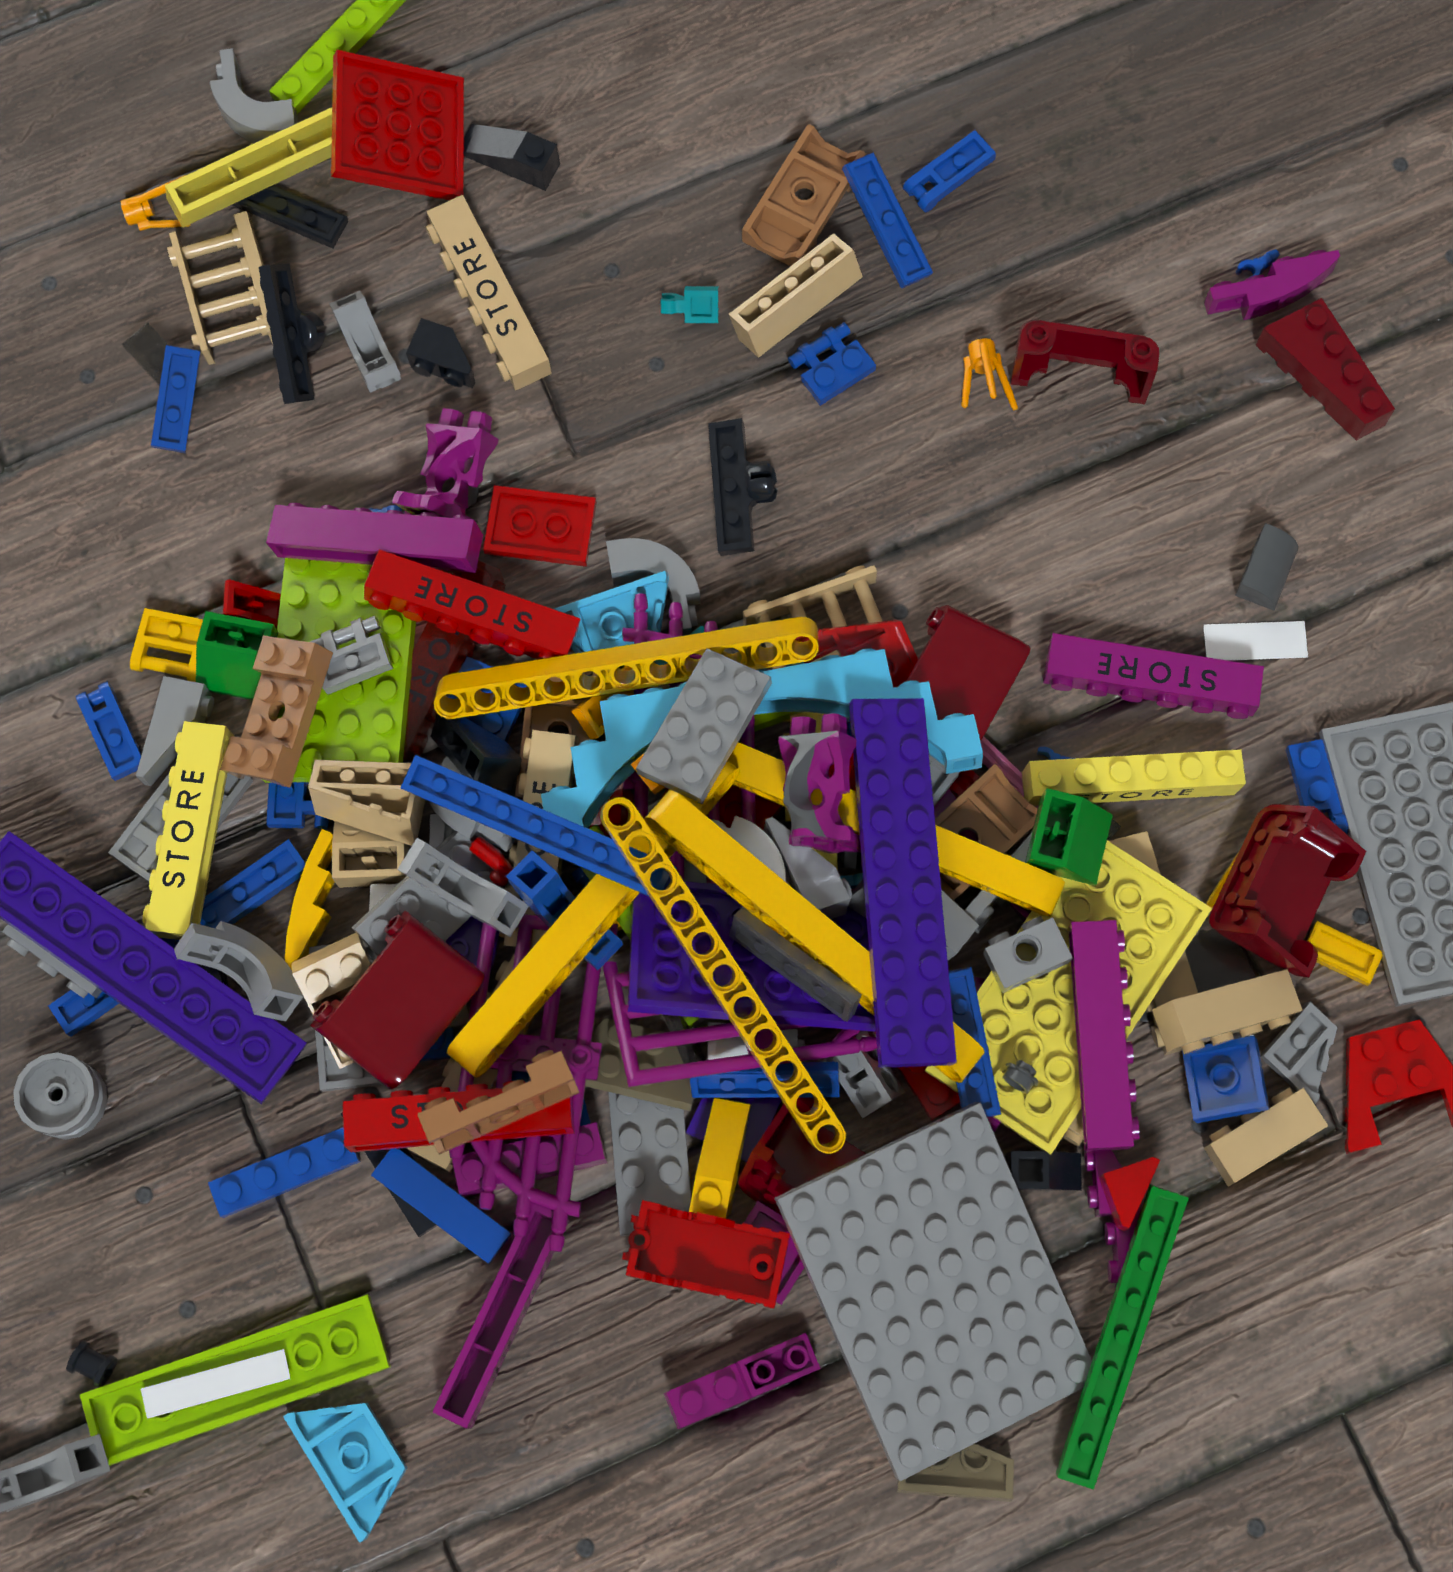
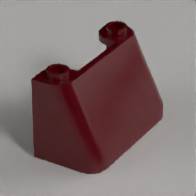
[1011,319,1160,405]
[906,605,1031,742]
[1209,804,1367,978]
[310,911,485,1090]
[738,1097,866,1216]

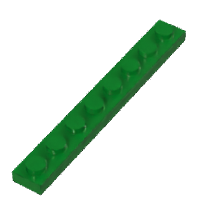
[1055,1184,1188,1490]

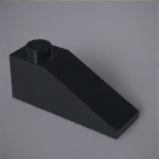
[464,124,560,191]
[430,713,522,791]

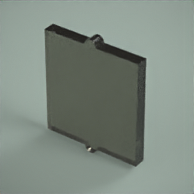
[1185,929,1256,993]

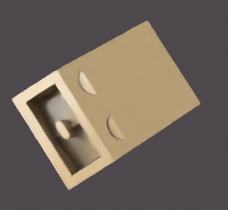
[332,821,410,888]
[292,933,373,1069]

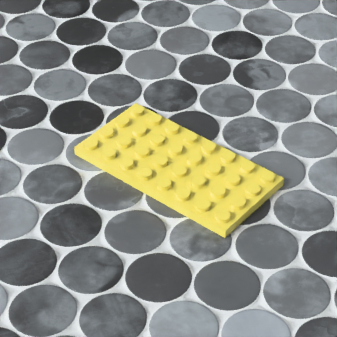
[925,840,1213,1155]

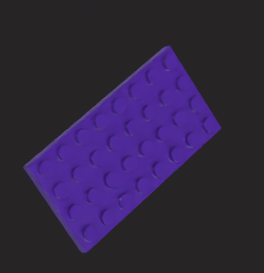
[628,881,876,1032]

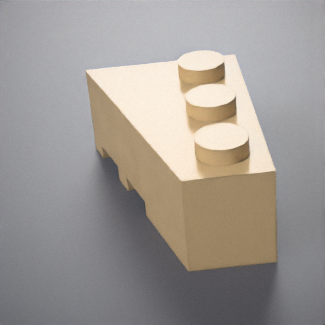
[308,760,425,846]

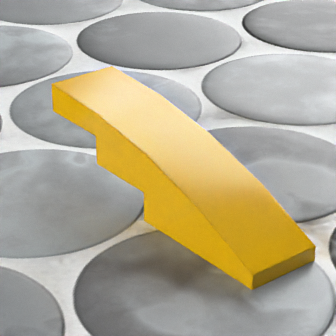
[285,829,335,970]

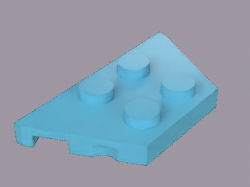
[554,571,669,653]
[283,1403,408,1543]

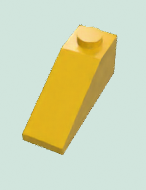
[689,1098,751,1219]

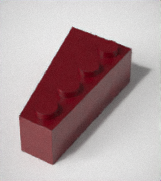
[1256,298,1395,440]

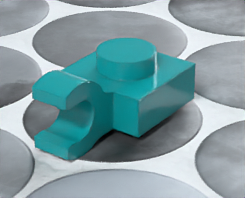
[661,286,719,323]

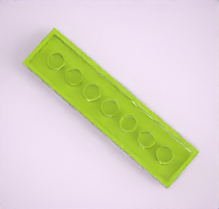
[80,1294,391,1466]

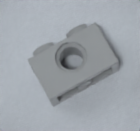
[983,916,1073,994]

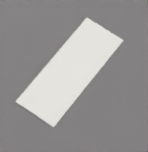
[1204,621,1308,660]

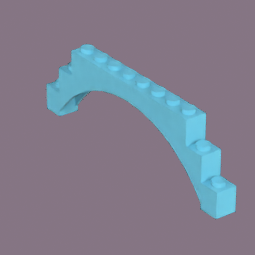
[541,648,983,828]

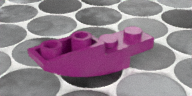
[1204,250,1340,321]
[1084,1150,1141,1289]
[664,1333,821,1430]

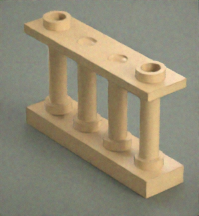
[167,211,273,365]
[743,565,883,669]

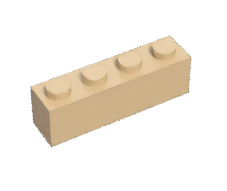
[729,233,863,358]
[1152,969,1303,1054]

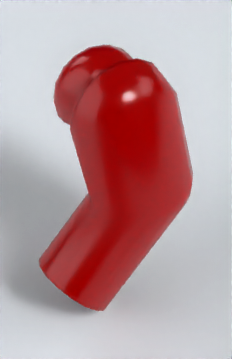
[469,836,514,887]

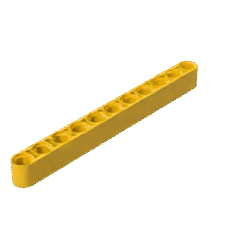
[434,617,818,719]
[728,742,1066,917]
[447,760,739,1078]
[645,790,984,1083]
[600,797,846,1153]

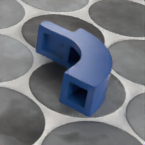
[506,850,623,971]

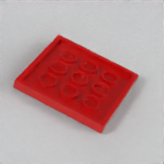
[331,49,464,200]

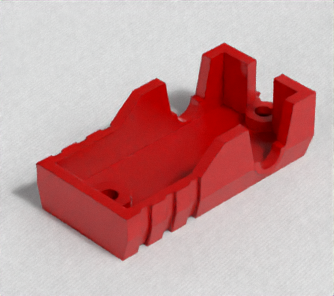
[622,1200,790,1309]

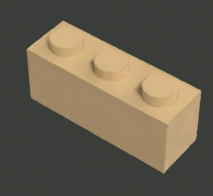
[1204,1087,1328,1186]

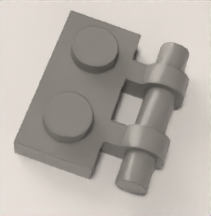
[310,616,394,695]

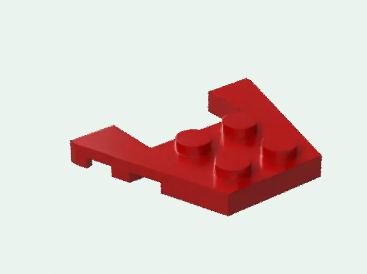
[795,620,918,688]
[1345,1019,1453,1154]

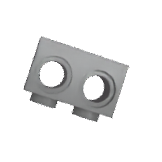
[825,1031,905,1119]

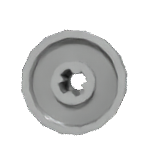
[13,1052,108,1140]

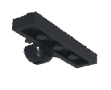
[258,263,326,404]
[708,418,778,556]

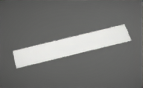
[141,1349,291,1419]

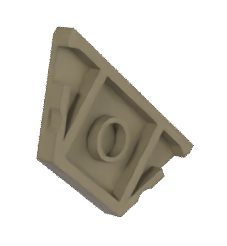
[585,1018,693,1111]

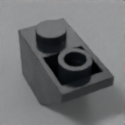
[406,318,475,388]
[1006,1151,1082,1191]

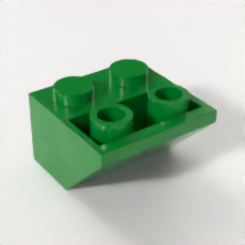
[196,611,278,700]
[1025,788,1113,886]

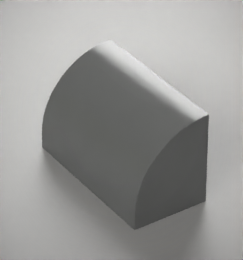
[1235,523,1299,611]

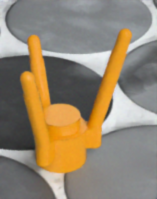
[121,175,191,231]
[961,338,1018,410]

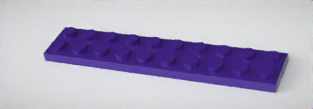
[849,698,957,1068]
[0,831,307,1104]

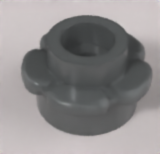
[1003,1060,1039,1094]

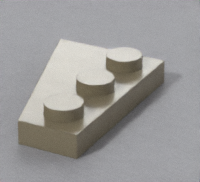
[897,1443,1014,1501]

